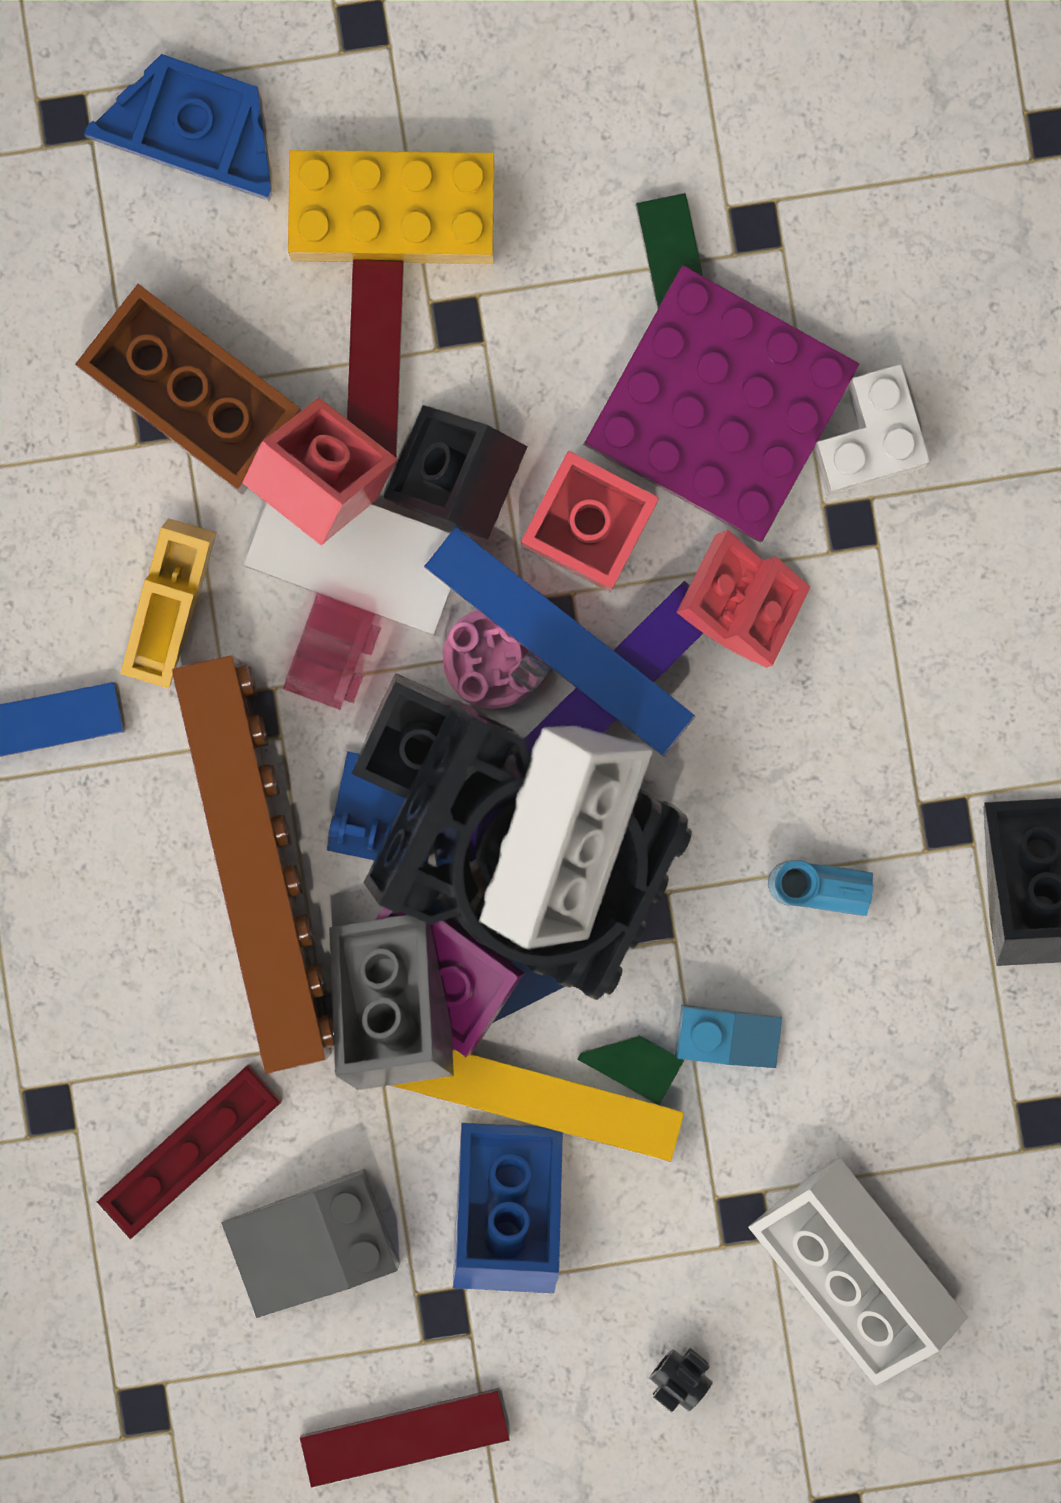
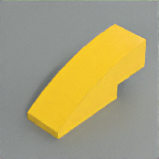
[120,518,217,689]

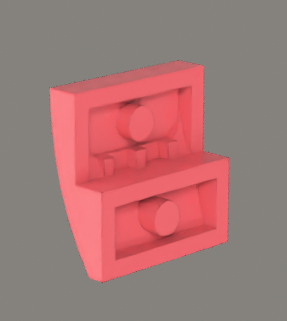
[676,530,810,668]

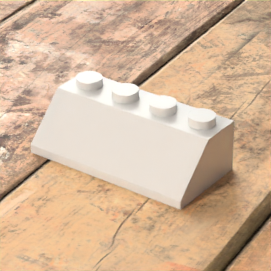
[480,726,653,949]
[748,1158,968,1386]

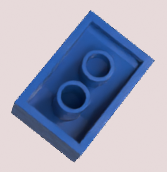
[453,1123,563,1293]

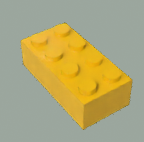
[288,150,495,264]

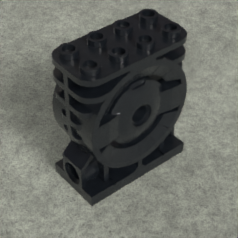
[363,699,692,1000]

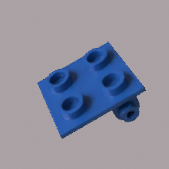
[327,751,431,863]

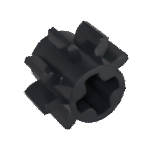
[649,1348,713,1413]

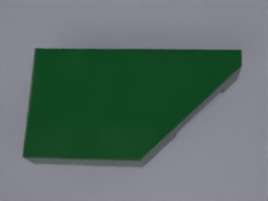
[577,1035,684,1105]

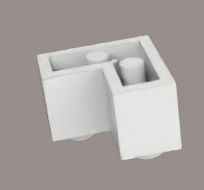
[813,364,930,496]

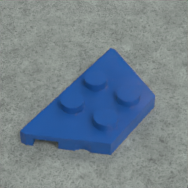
[84,54,272,201]

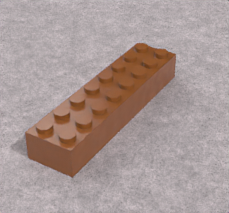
[171,655,334,1074]

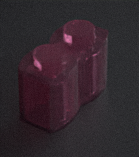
[283,593,382,710]

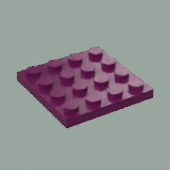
[583,265,860,543]

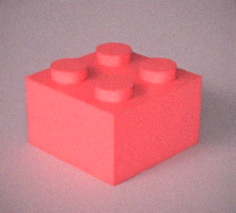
[242,398,398,545]
[521,451,659,593]

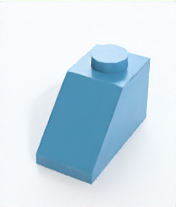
[675,1004,782,1068]

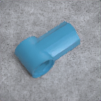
[768,860,873,916]

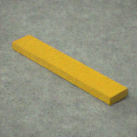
[389,1050,684,1162]

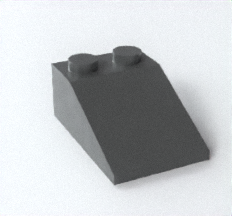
[329,915,454,1090]
[221,1169,400,1318]

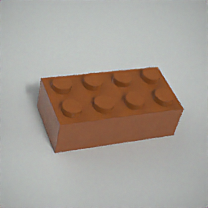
[75,284,302,495]

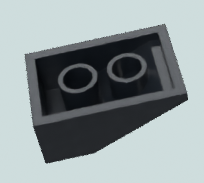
[983,798,1061,966]

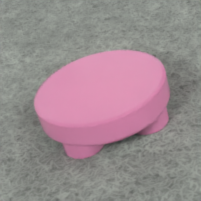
[443,610,544,709]

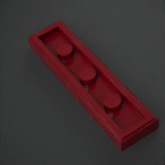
[347,260,404,465]
[97,1064,282,1240]
[300,1388,510,1488]

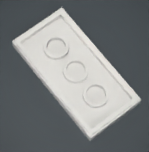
[243,502,451,636]

